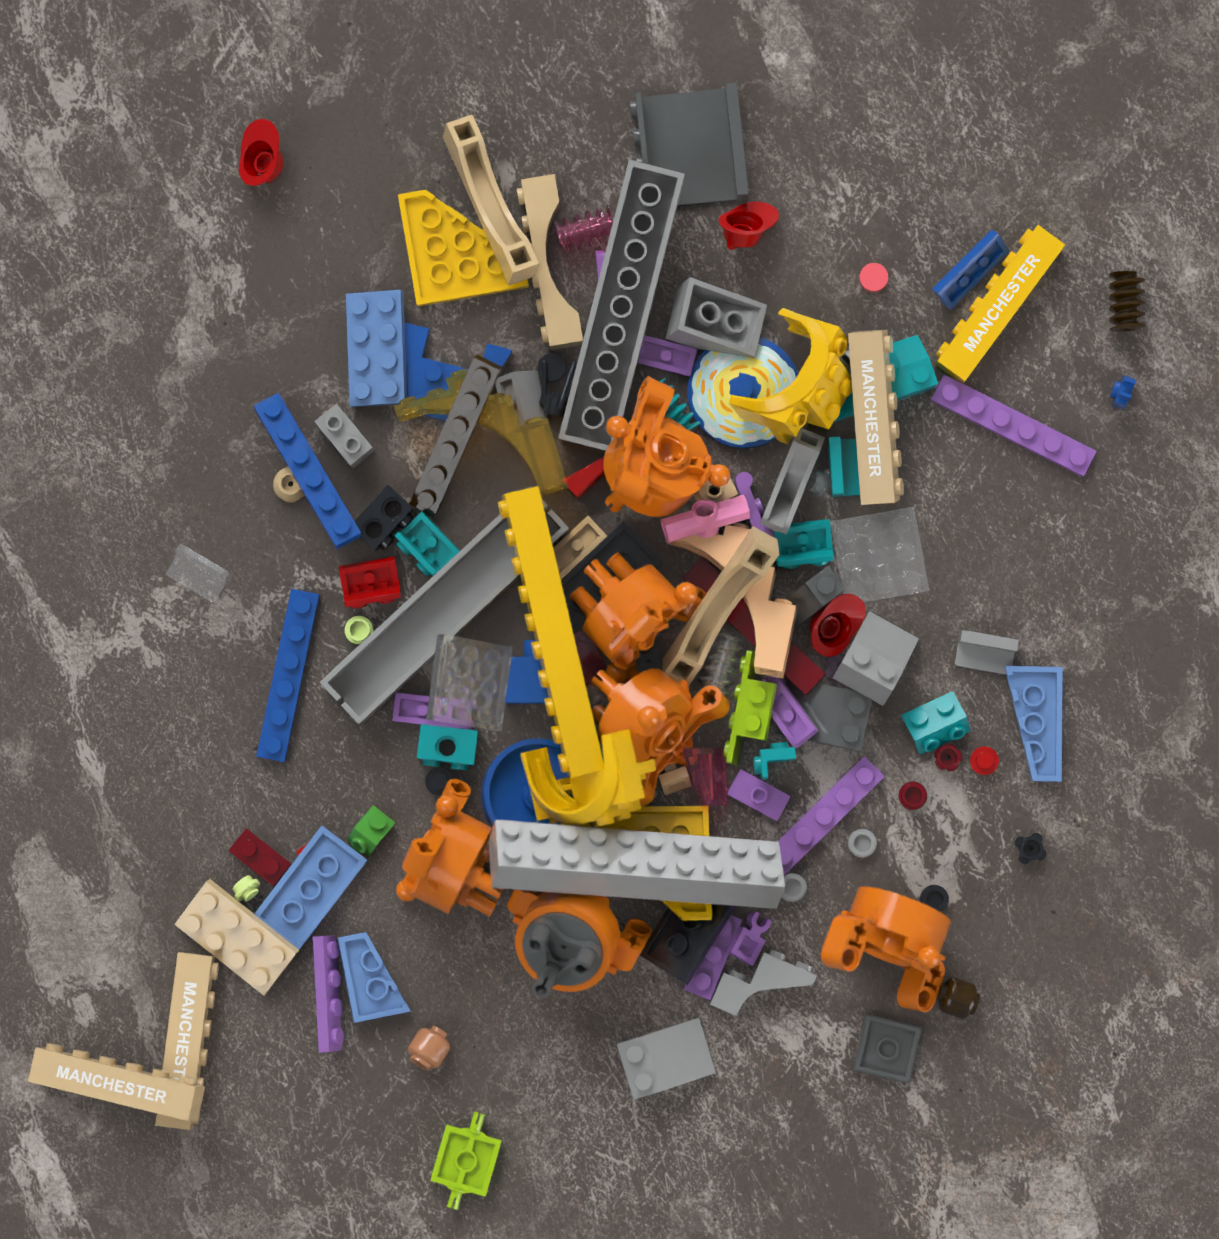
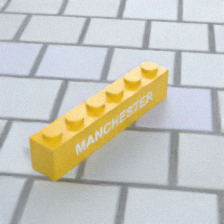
[935,225,1066,384]

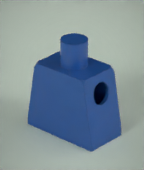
[505,640,549,704]

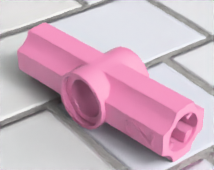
[660,495,750,543]

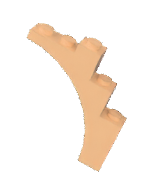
[666,523,797,678]

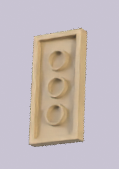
[175,879,299,996]

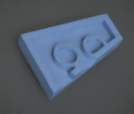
[337,932,410,1023]

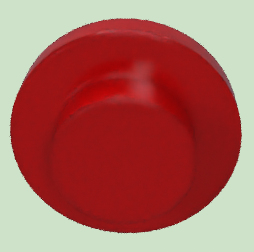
[970,746,999,775]

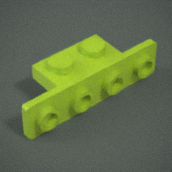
[724,650,777,765]

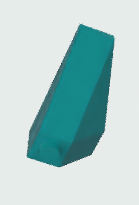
[833,335,938,423]

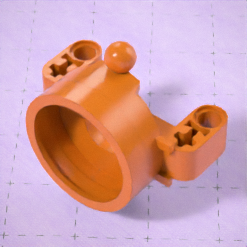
[821,887,951,1012]

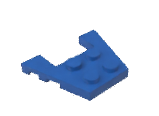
[405,323,512,421]

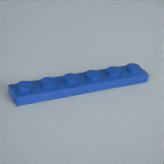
[254,393,361,550]
[256,589,320,762]

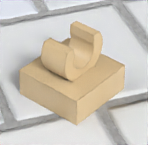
[658,764,692,795]

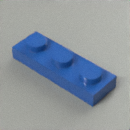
[932,229,1010,310]

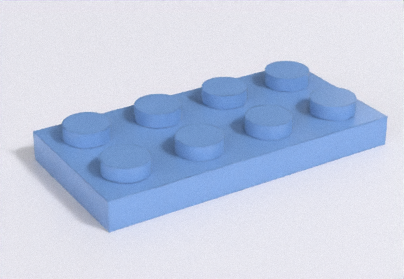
[346,290,408,408]
[255,825,368,950]

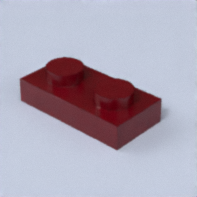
[228,828,292,886]

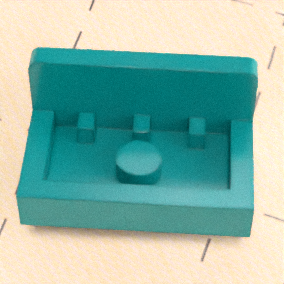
[395,512,461,576]
[773,519,834,569]
[901,691,971,755]
[753,742,796,780]

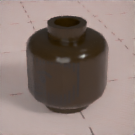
[936,977,980,1019]

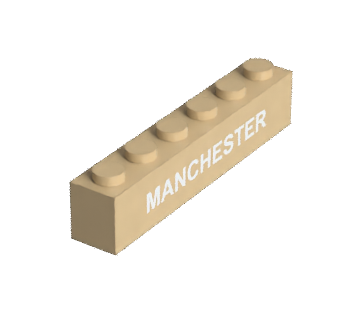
[848,329,904,505]
[155,952,219,1130]
[28,1043,205,1121]

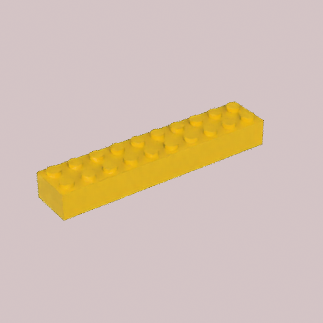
[498,486,604,778]

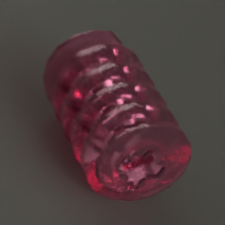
[553,204,613,254]

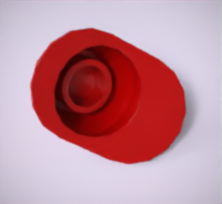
[239,119,284,186]
[718,201,779,250]
[810,593,866,657]

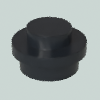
[425,767,454,796]

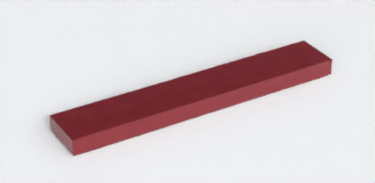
[682,557,826,695]

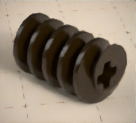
[1109,271,1145,332]

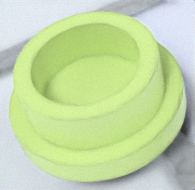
[345,616,373,644]
[232,875,260,902]

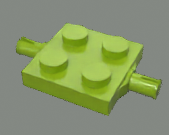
[430,1111,502,1210]

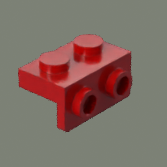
[338,556,401,609]

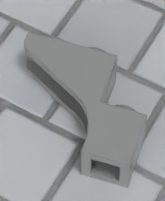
[760,428,825,535]
[710,949,817,1016]

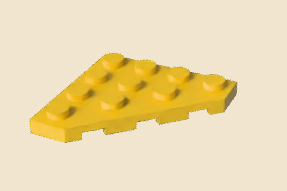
[398,190,529,307]
[594,806,712,920]

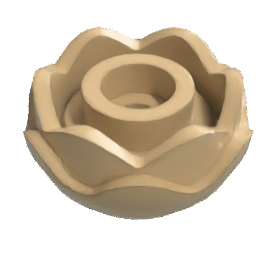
[273,467,304,503]

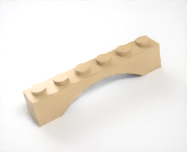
[443,115,539,285]
[517,174,583,350]
[662,526,779,685]

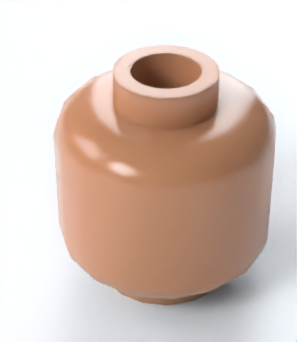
[408,1026,451,1071]

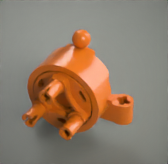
[604,376,730,517]
[569,552,707,683]
[591,667,730,806]
[396,779,503,917]

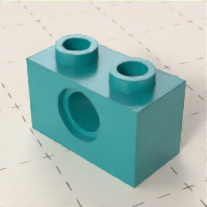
[417,724,479,771]

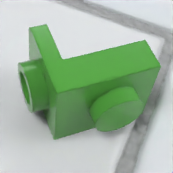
[347,805,395,857]

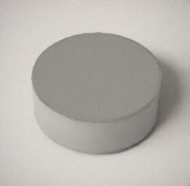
[848,829,877,858]
[781,873,807,902]

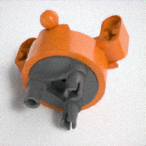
[507,889,651,998]

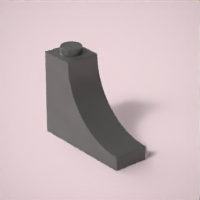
[785,566,846,629]

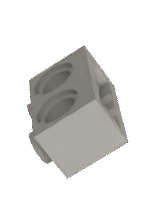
[314,403,375,469]

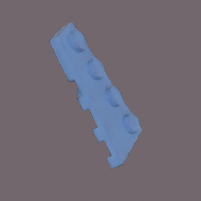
[1004,666,1063,782]

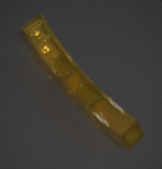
[394,369,569,496]

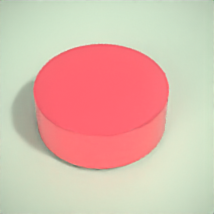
[859,263,888,293]

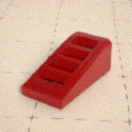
[562,457,605,500]

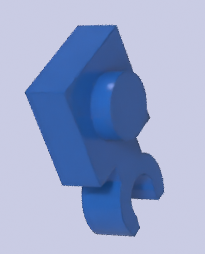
[1110,375,1136,410]

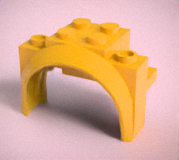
[729,308,852,444]
[520,729,656,827]

